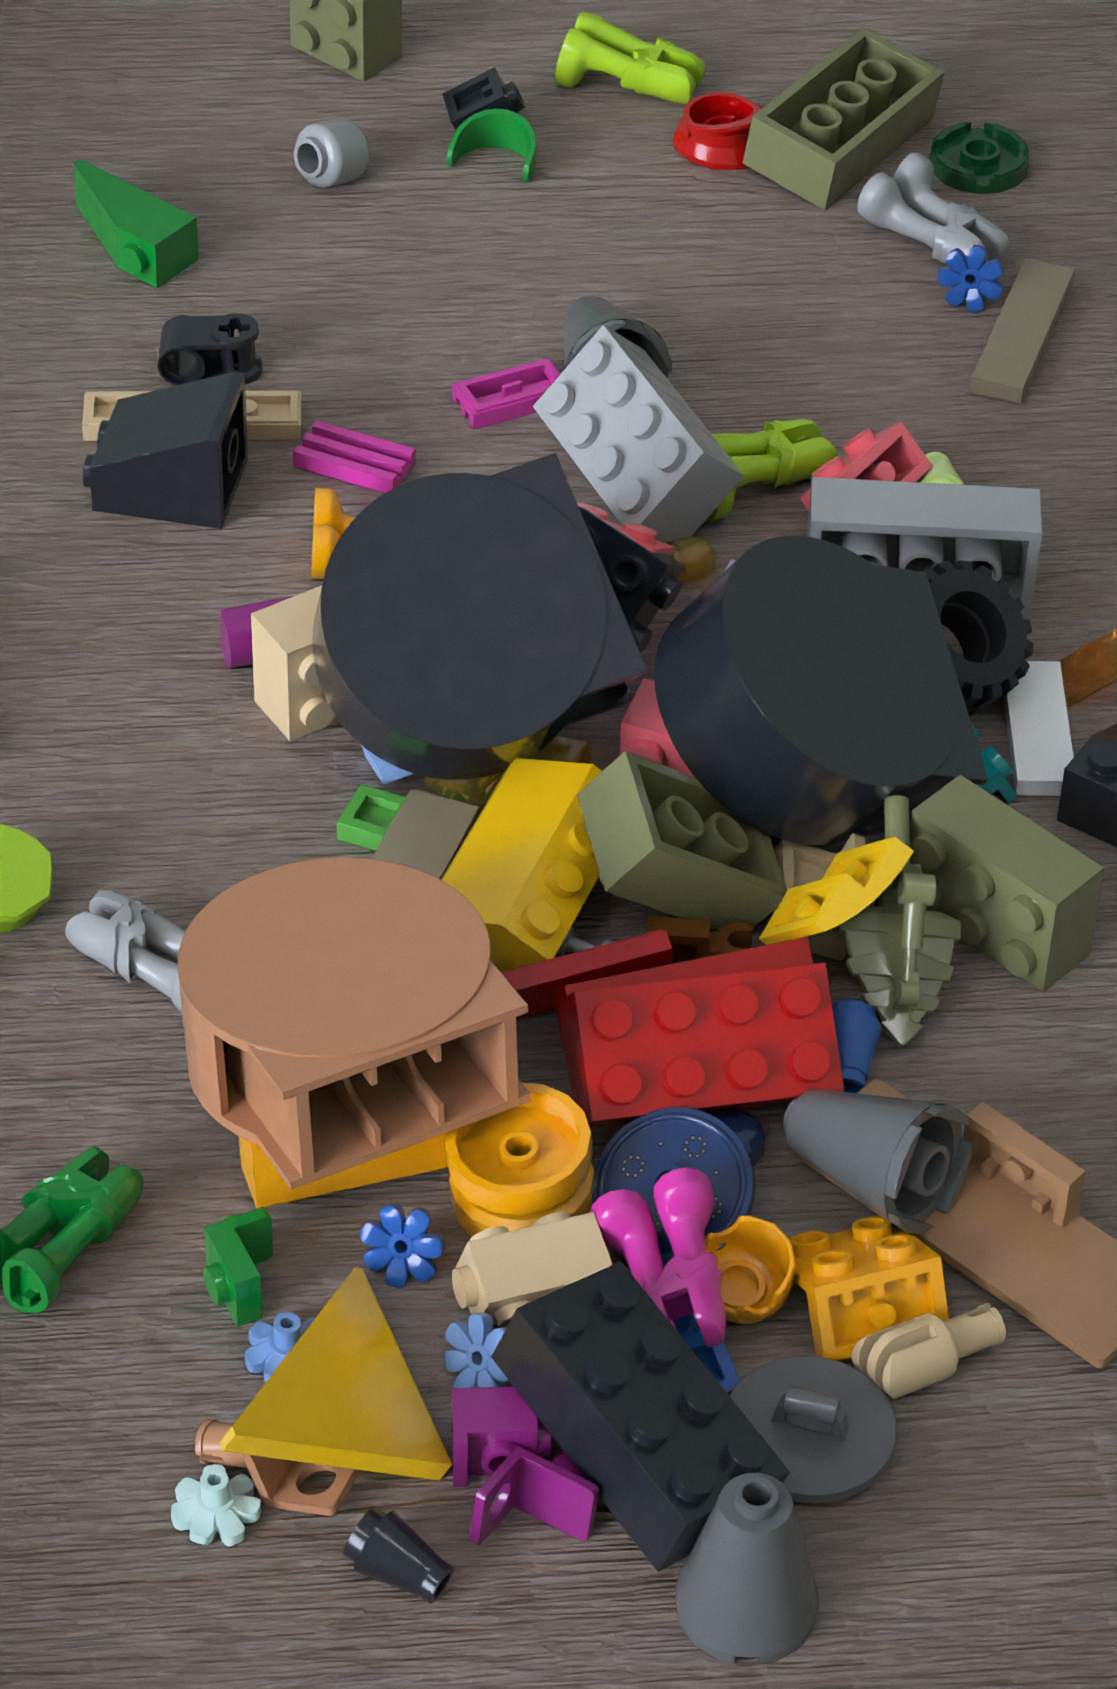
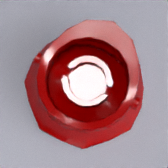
[673,92,761,170]

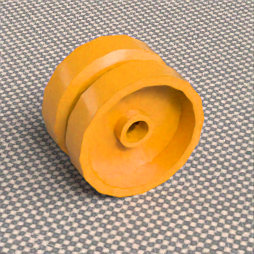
[445,1082,594,1237]

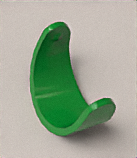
[446,108,536,182]

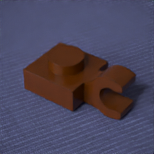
[647,916,753,964]

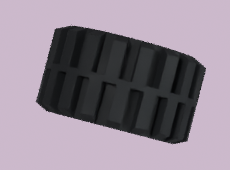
[924,560,1034,716]

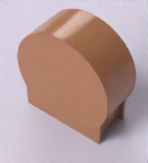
[177,857,531,1190]

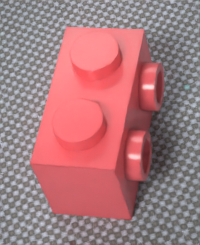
[799,421,932,511]

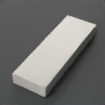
[1003,661,1074,796]

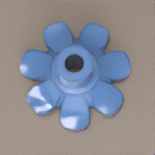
[245,1312,315,1382]
[444,1313,509,1388]

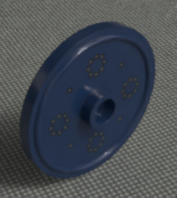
[592,1107,756,1267]

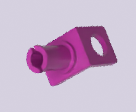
[469,1446,599,1545]

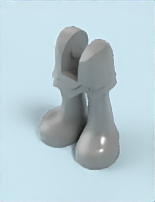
[857,152,1010,263]
[65,889,186,1012]

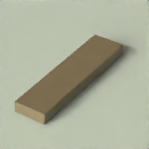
[969,258,1075,404]

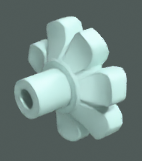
[171,1464,261,1547]

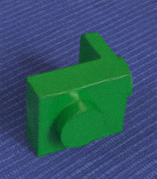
[203,1207,273,1327]

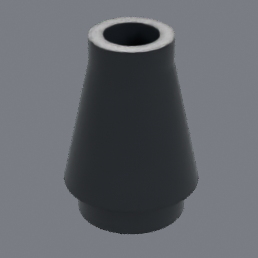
[343,1507,454,1604]

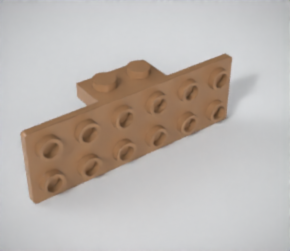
[795,1079,1117,1368]

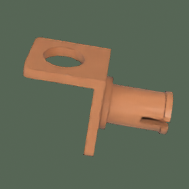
[195,1419,361,1516]

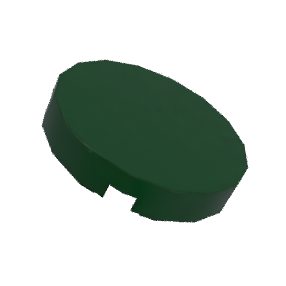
[930,122,1030,194]

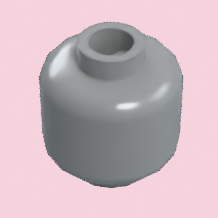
[294,117,369,188]

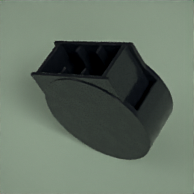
[312,453,648,780]
[654,536,988,845]

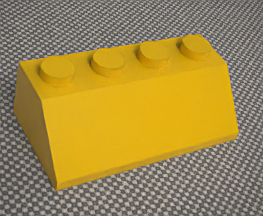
[441,758,602,972]

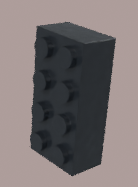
[491,1261,790,1572]

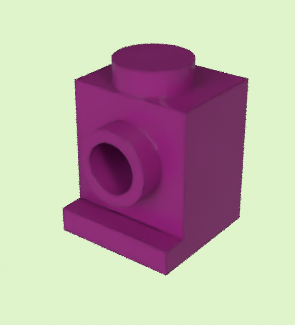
[451,1386,551,1487]

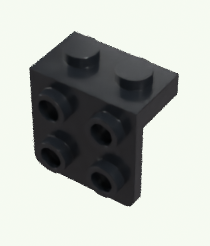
[578,506,686,654]

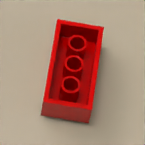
[559,963,844,1128]

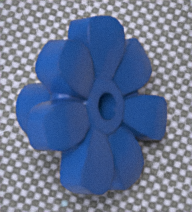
[937,245,1004,312]
[360,1203,445,1288]

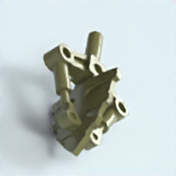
[838,795,961,1049]

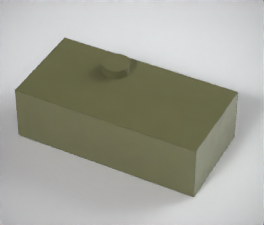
[743,27,945,210]

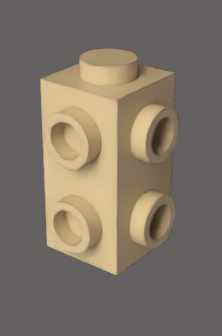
[452,1211,612,1328]

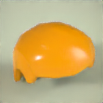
[705,1215,797,1324]

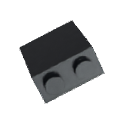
[83,372,248,529]

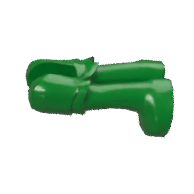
[0,1146,144,1314]

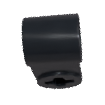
[157,313,263,385]

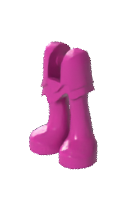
[590,1167,726,1348]

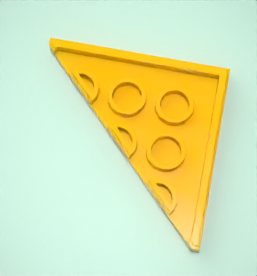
[219,1267,453,1481]

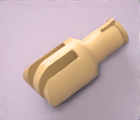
[851,1303,1006,1399]

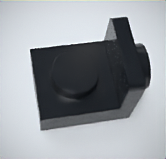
[442,67,526,130]

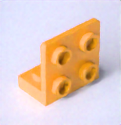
[790,1216,949,1361]

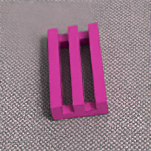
[452,358,561,430]
[293,420,416,493]

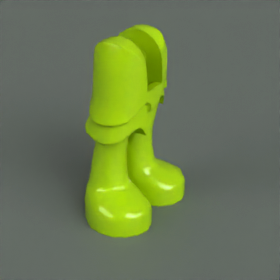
[555,11,706,104]
[705,419,838,522]

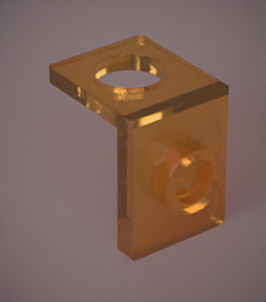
[1059,628,1117,707]

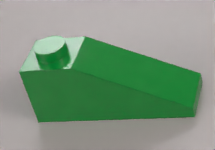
[74,159,198,288]

